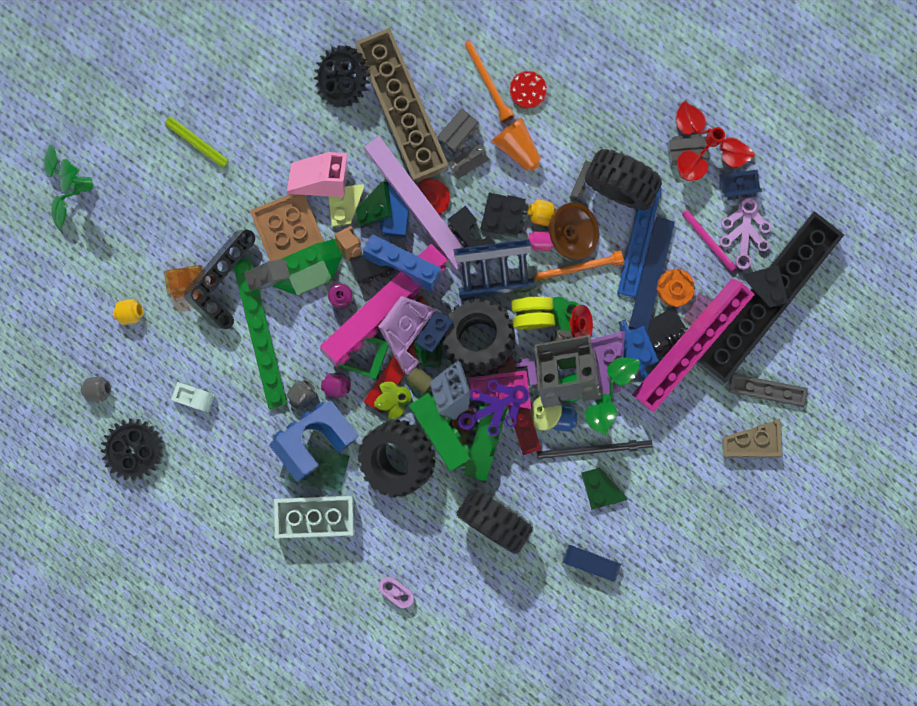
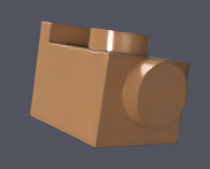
[334,226,362,261]

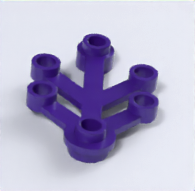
[459,380,529,436]

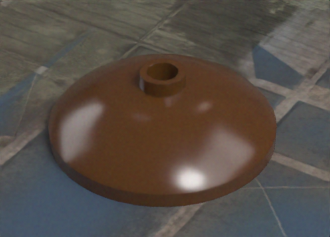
[549,202,599,260]

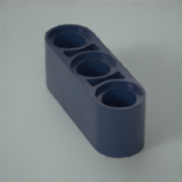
[562,544,621,582]

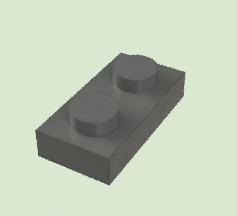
[570,160,591,200]

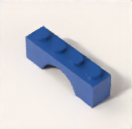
[363,234,441,292]

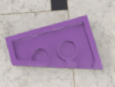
[591,331,625,395]

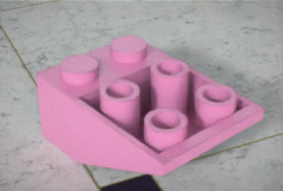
[287,152,348,197]

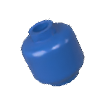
[553,406,578,432]

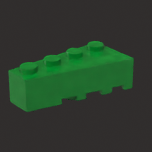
[409,393,472,473]
[461,402,509,482]

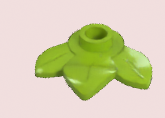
[374,382,411,420]

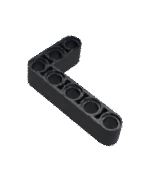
[184,230,256,329]

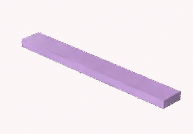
[363,136,463,270]

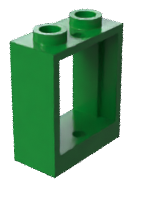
[332,337,389,380]

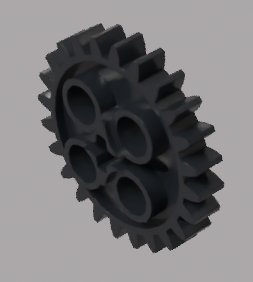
[313,45,371,108]
[100,418,165,481]

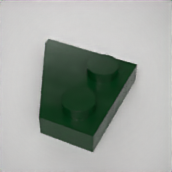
[356,181,392,228]
[581,468,627,510]

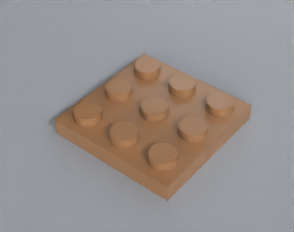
[250,194,324,261]

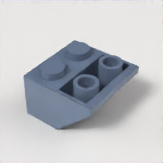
[430,361,470,420]

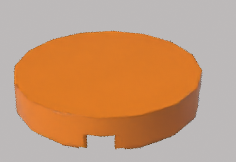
[657,269,695,307]

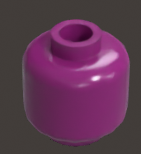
[328,283,353,309]
[321,373,351,398]

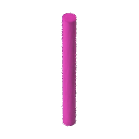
[682,210,736,272]

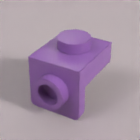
[515,358,538,386]

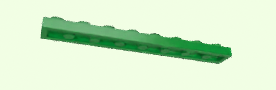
[234,257,288,409]

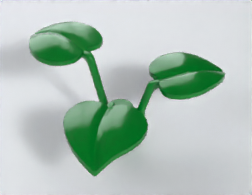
[44,145,93,231]
[561,358,640,435]

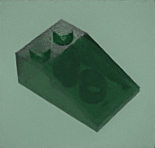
[280,443,350,493]

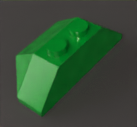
[273,239,343,296]

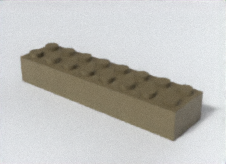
[355,28,449,184]

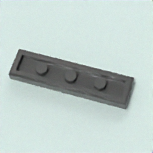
[728,374,808,407]

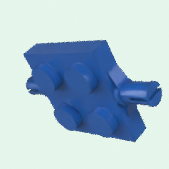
[618,319,659,381]

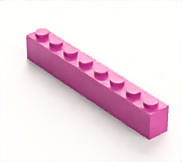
[320,244,447,367]
[632,278,755,413]

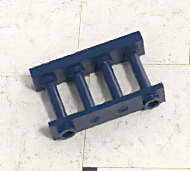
[453,239,536,300]

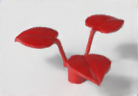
[676,100,755,181]

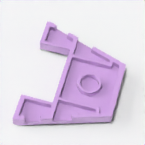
[378,296,448,376]

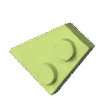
[328,184,364,227]

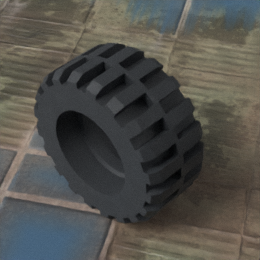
[585,149,662,211]
[441,298,516,376]
[358,419,436,498]
[456,488,533,554]

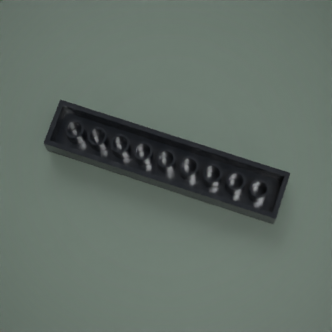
[696,211,844,385]

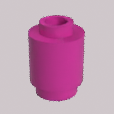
[528,232,554,251]

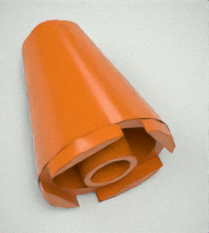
[491,117,541,171]

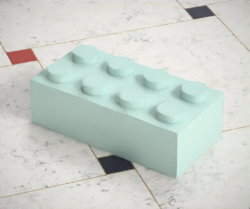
[274,496,355,538]

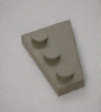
[722,419,782,458]

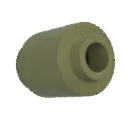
[407,368,433,395]

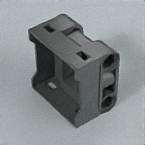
[535,335,601,408]

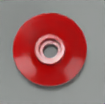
[570,305,593,338]

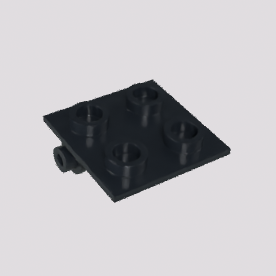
[647,307,688,358]

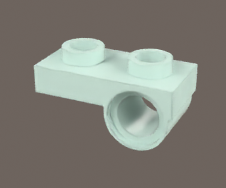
[171,382,215,413]

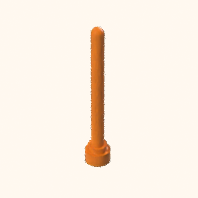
[465,41,515,123]
[533,250,624,281]

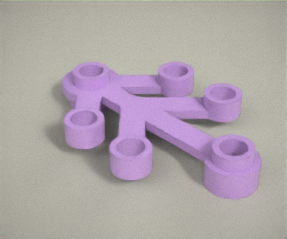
[719,197,771,270]

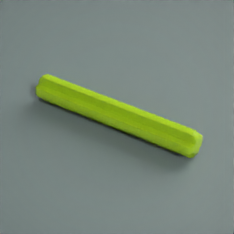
[165,117,228,168]

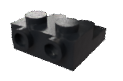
[480,192,528,238]

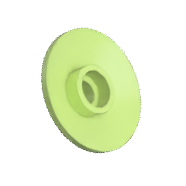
[530,396,562,431]

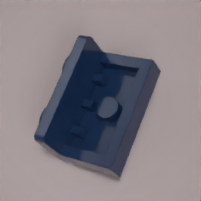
[719,170,762,200]
[416,310,453,352]

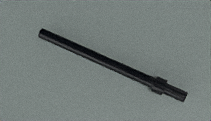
[537,440,653,459]

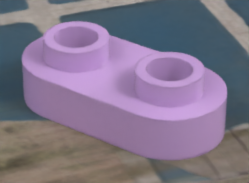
[379,577,414,608]

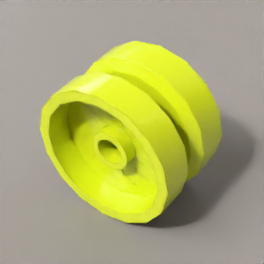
[511,297,555,330]

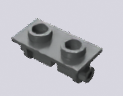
[448,144,489,180]

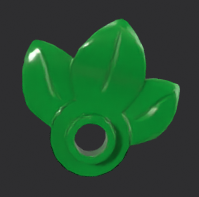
[550,297,579,331]

